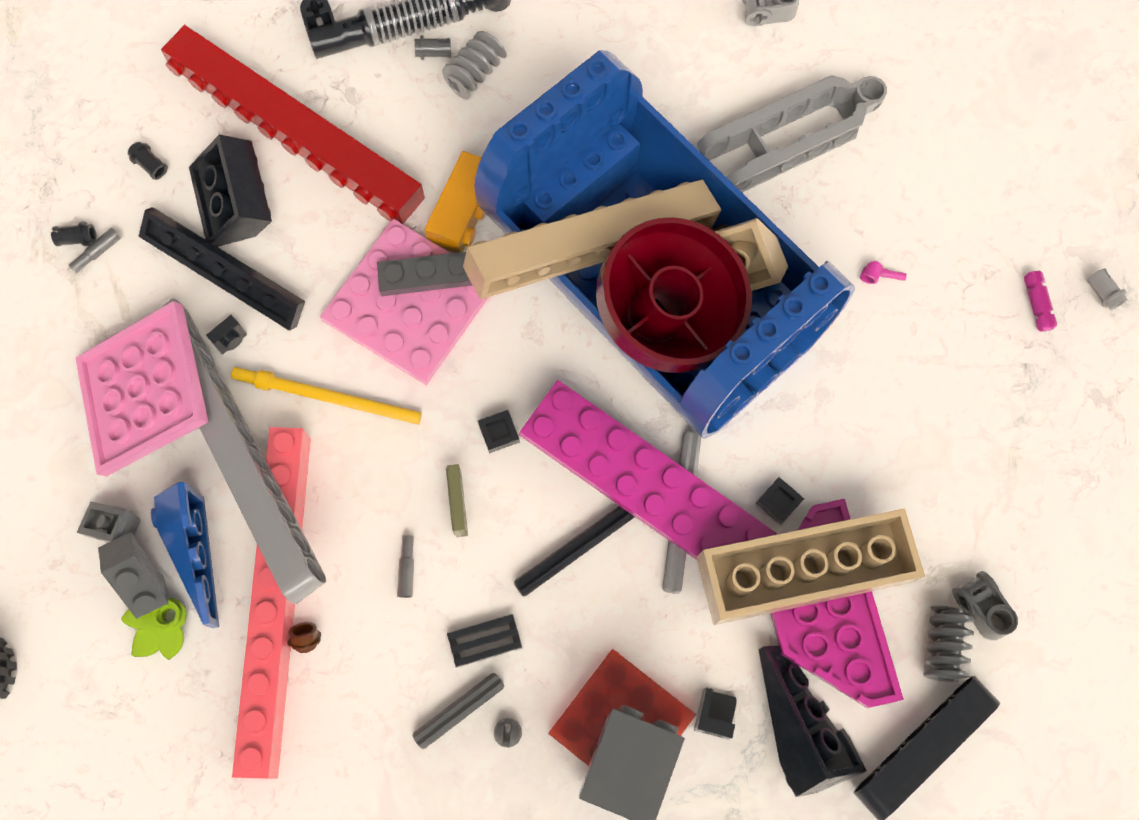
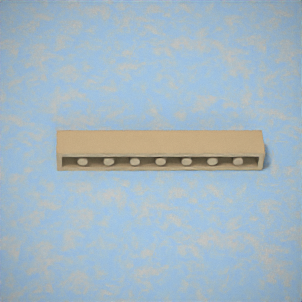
[463,179,721,300]

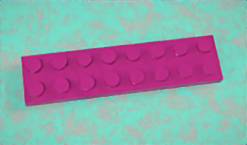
[518,379,777,560]

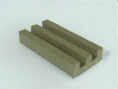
[446,464,468,538]

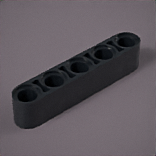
[853,676,1001,820]

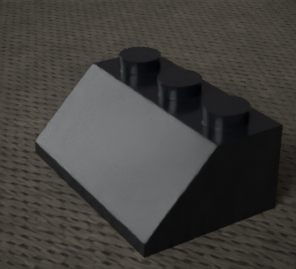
[189,134,272,247]

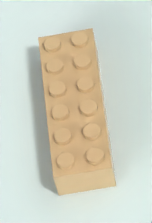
[696,508,925,625]

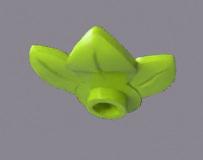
[121,598,187,660]

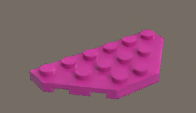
[770,499,904,708]

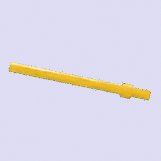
[231,366,422,425]

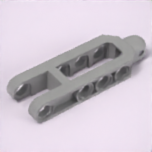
[697,75,887,193]

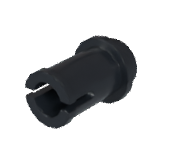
[127,142,168,180]
[51,221,96,247]

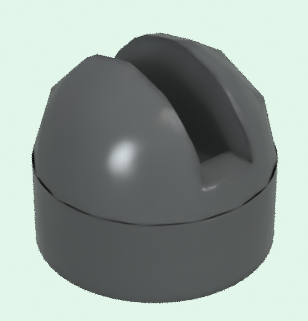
[494,718,522,748]

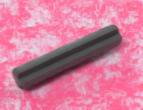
[412,673,505,749]

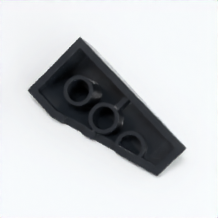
[758,645,867,797]

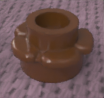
[287,622,322,653]

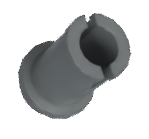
[414,35,451,60]

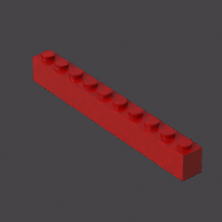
[161,24,425,224]

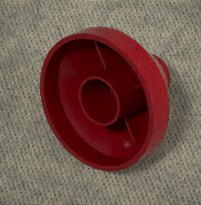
[596,217,752,373]

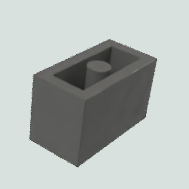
[98,532,169,619]

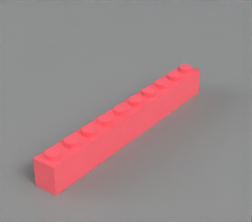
[232,427,311,779]

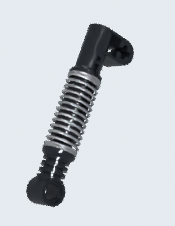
[300,0,511,59]

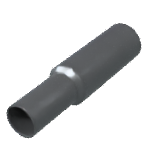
[69,227,121,273]
[397,535,414,598]

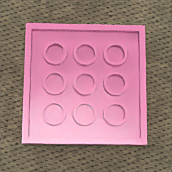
[320,219,489,386]
[76,301,209,477]

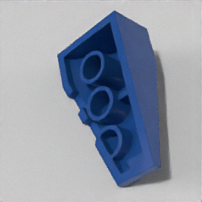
[151,482,219,629]

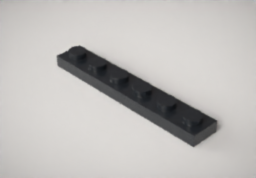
[138,207,305,331]

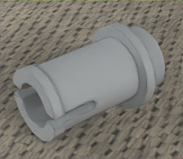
[1087,268,1128,310]

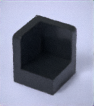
[694,687,737,740]

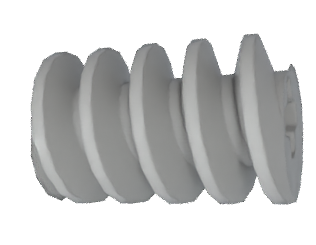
[442,31,507,100]

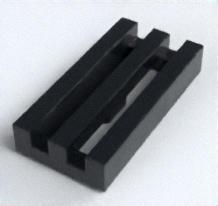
[447,614,523,668]

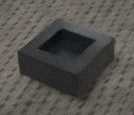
[206,315,247,355]
[477,410,520,454]
[756,477,805,525]

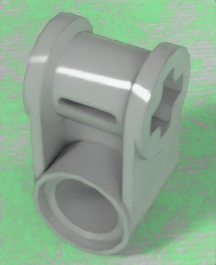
[742,0,799,27]

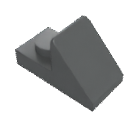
[76,501,141,543]

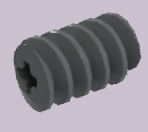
[923,606,975,682]

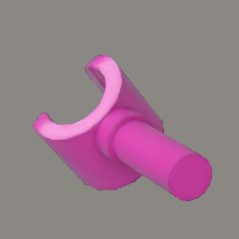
[860,261,907,284]

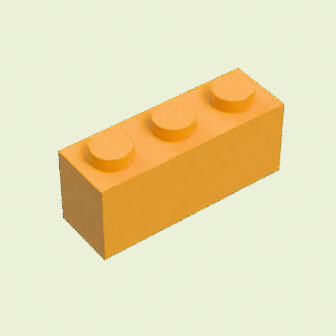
[424,150,486,253]

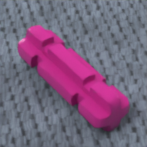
[1024,270,1057,332]

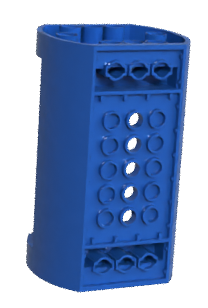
[474,50,855,439]

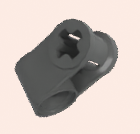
[952,571,1018,640]

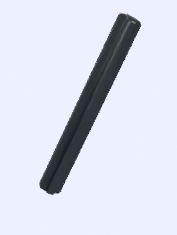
[514,506,635,596]

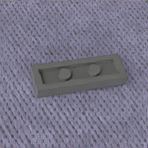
[377,252,472,296]

